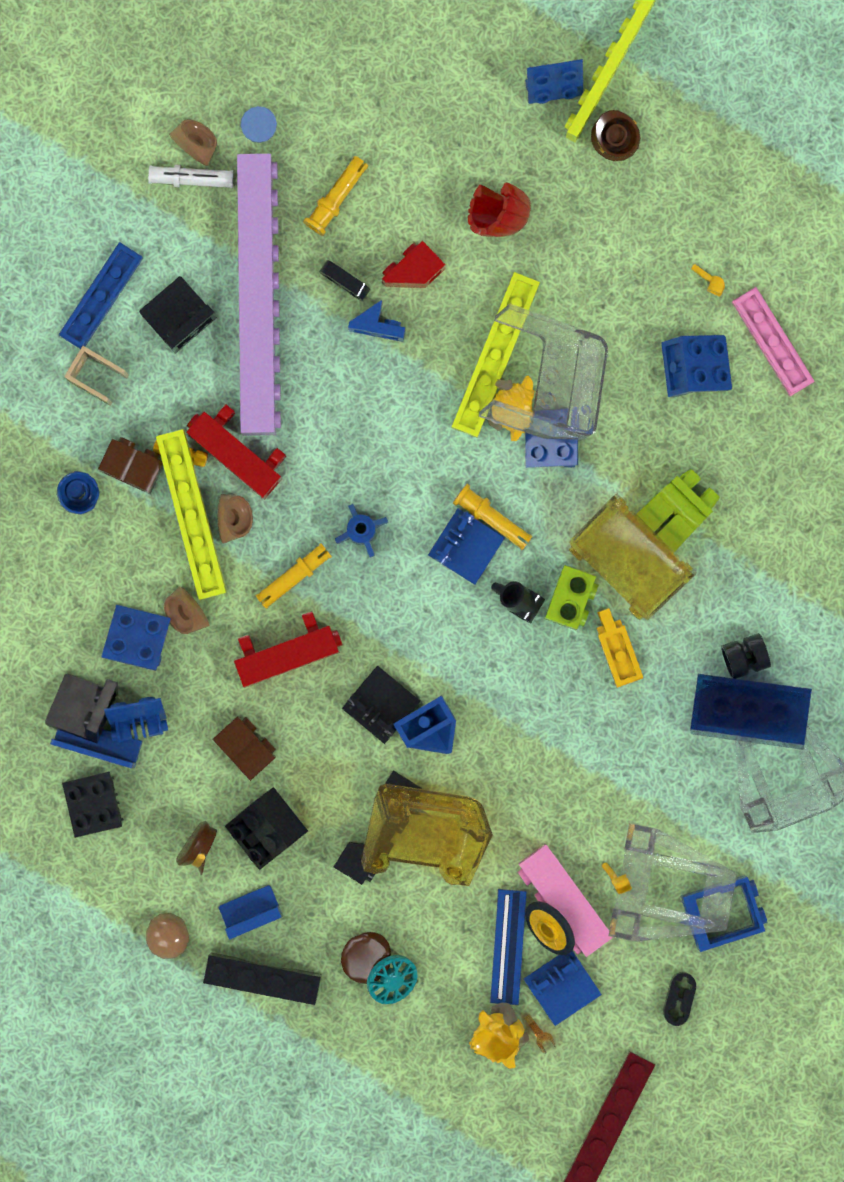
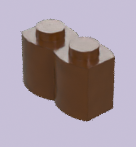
[98,437,163,494]
[213,716,276,781]

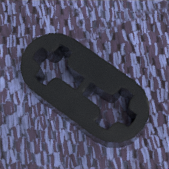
[319,260,370,301]
[663,972,696,1026]

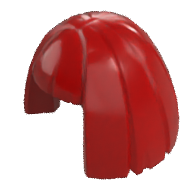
[468,182,531,237]

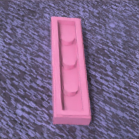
[732,287,815,397]

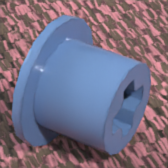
[241,106,277,143]

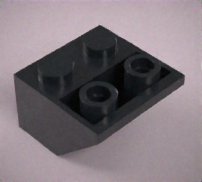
[225,787,308,870]

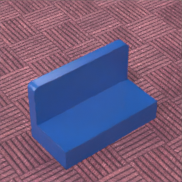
[219,885,283,940]

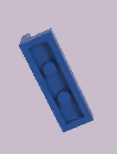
[50,729,143,768]

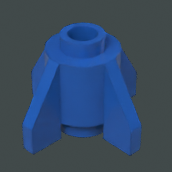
[335,504,388,558]

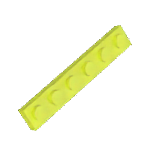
[564,0,656,143]
[451,272,540,438]
[156,429,227,600]

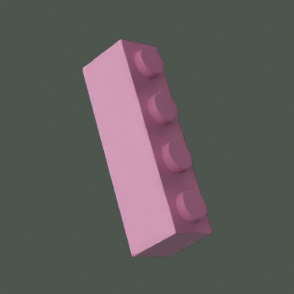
[518,844,613,957]

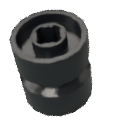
[721,633,771,680]

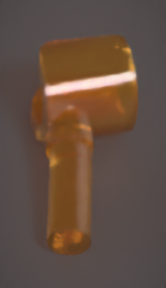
[524,1014,555,1054]

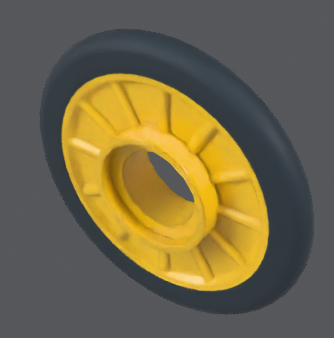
[525,901,575,955]

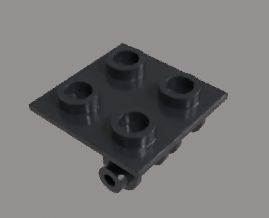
[342,665,420,744]
[62,771,124,838]

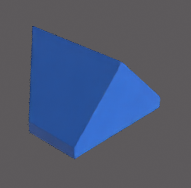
[394,696,456,754]

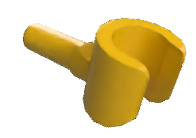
[691,264,725,296]
[602,862,632,894]

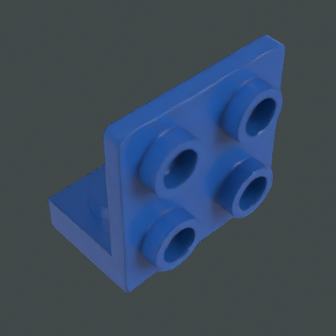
[661,335,732,397]

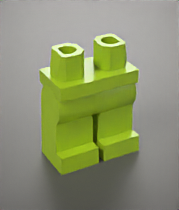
[635,469,720,553]

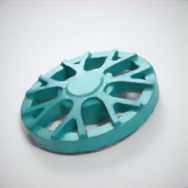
[367,955,418,1004]

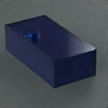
[690,674,812,750]

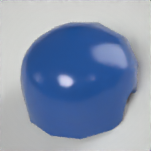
[56,471,100,515]

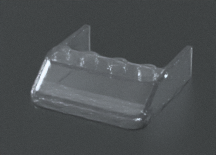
[479,304,608,440]

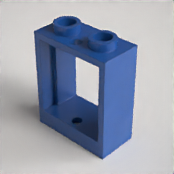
[680,875,768,952]

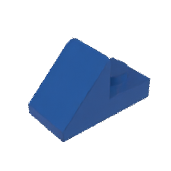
[348,300,406,342]

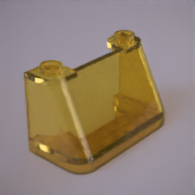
[569,493,697,621]
[361,784,493,886]

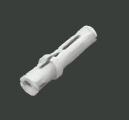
[149,165,234,188]

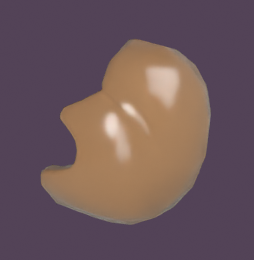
[146,913,189,959]

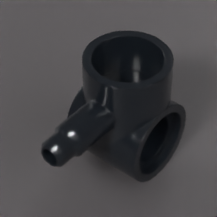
[491,581,545,624]

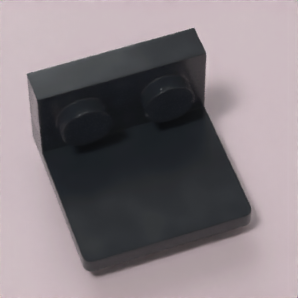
[139,276,217,354]
[45,674,118,743]

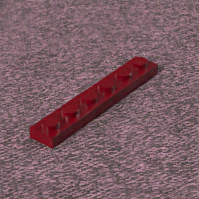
[563,1051,655,1182]

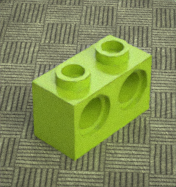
[544,565,599,630]

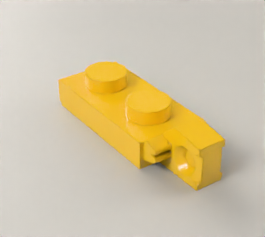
[596,608,643,688]

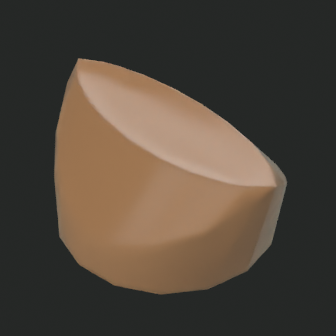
[169,119,217,166]
[217,494,253,544]
[164,586,210,634]

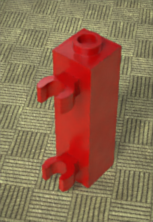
[186,404,287,500]
[234,611,343,688]

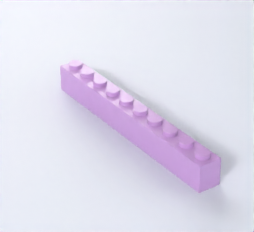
[237,154,281,436]

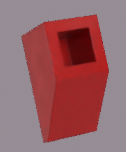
[382,240,446,288]

